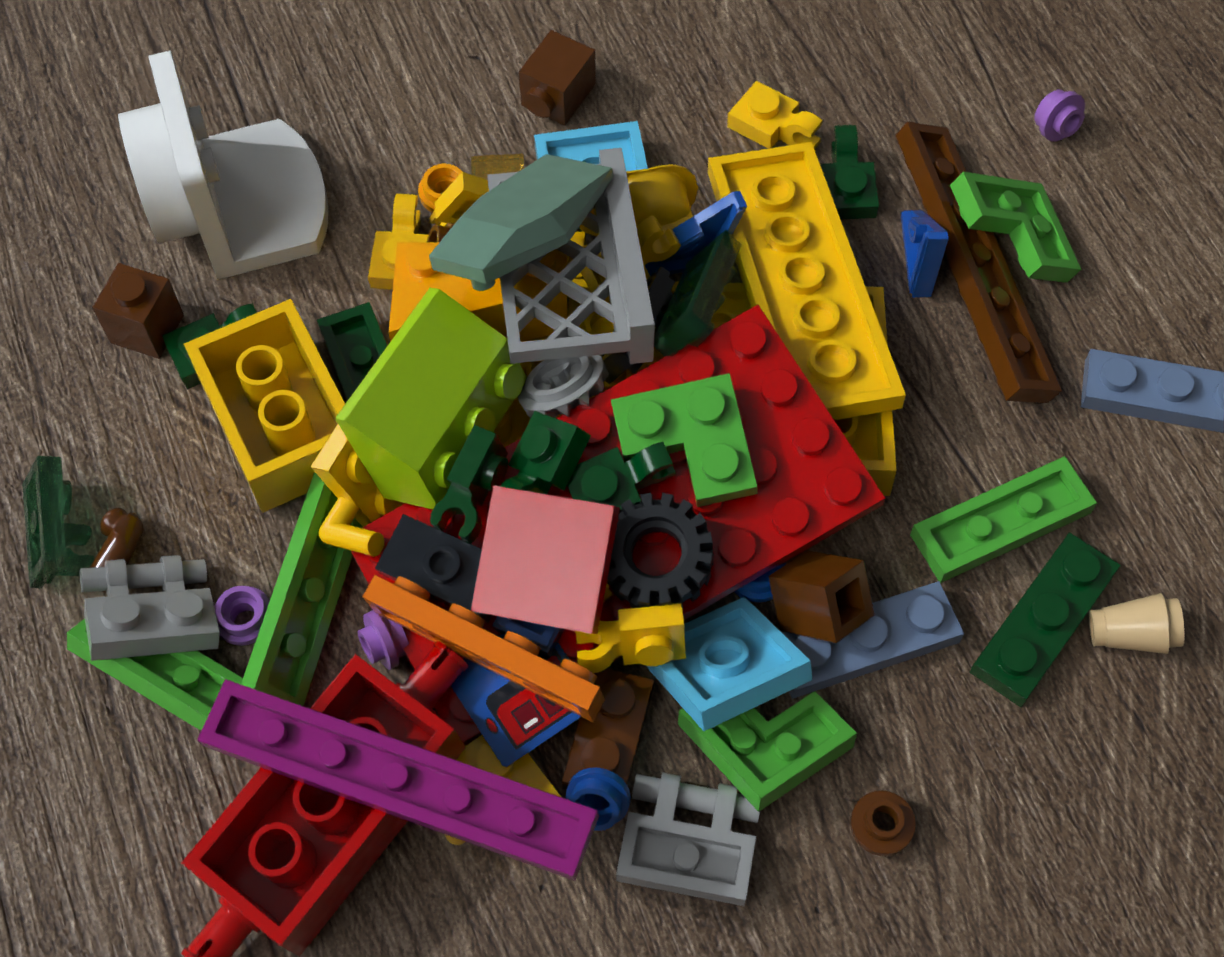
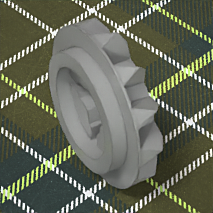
[518,355,609,418]

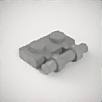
[80,555,220,661]
[616,772,760,906]

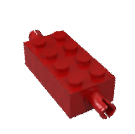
[181,641,468,957]

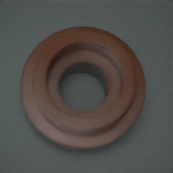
[850,791,916,856]

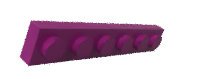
[197,679,599,881]

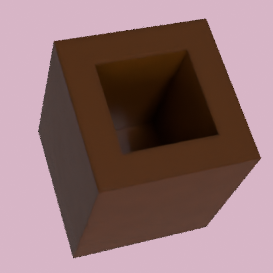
[519,30,596,126]
[92,263,184,359]
[768,550,875,643]

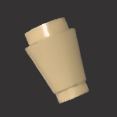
[1089,593,1185,654]

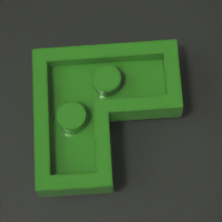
[950,171,1082,282]
[611,373,757,507]
[678,691,857,812]

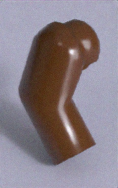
[89,508,144,593]

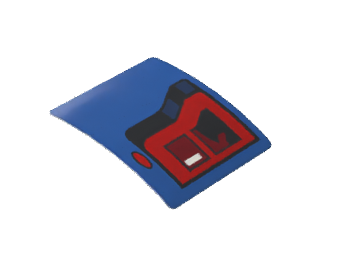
[451,634,581,767]

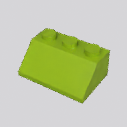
[335,288,527,510]

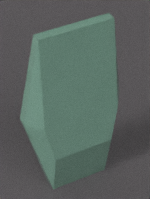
[429,154,614,291]

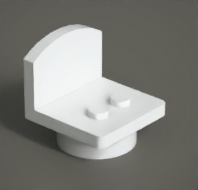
[118,50,328,280]

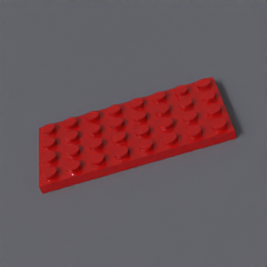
[351,305,885,746]

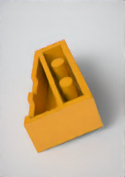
[389,242,569,342]

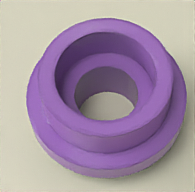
[1035,90,1085,142]
[214,586,270,646]
[357,610,409,670]

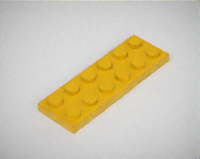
[707,142,906,420]

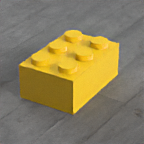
[184,299,345,513]

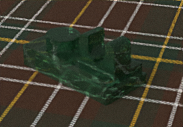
[22,456,94,589]

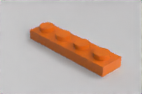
[362,575,605,723]

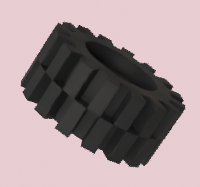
[607,493,714,609]

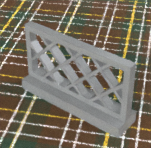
[487,148,655,364]

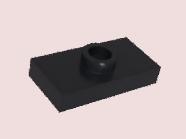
[375,514,492,623]

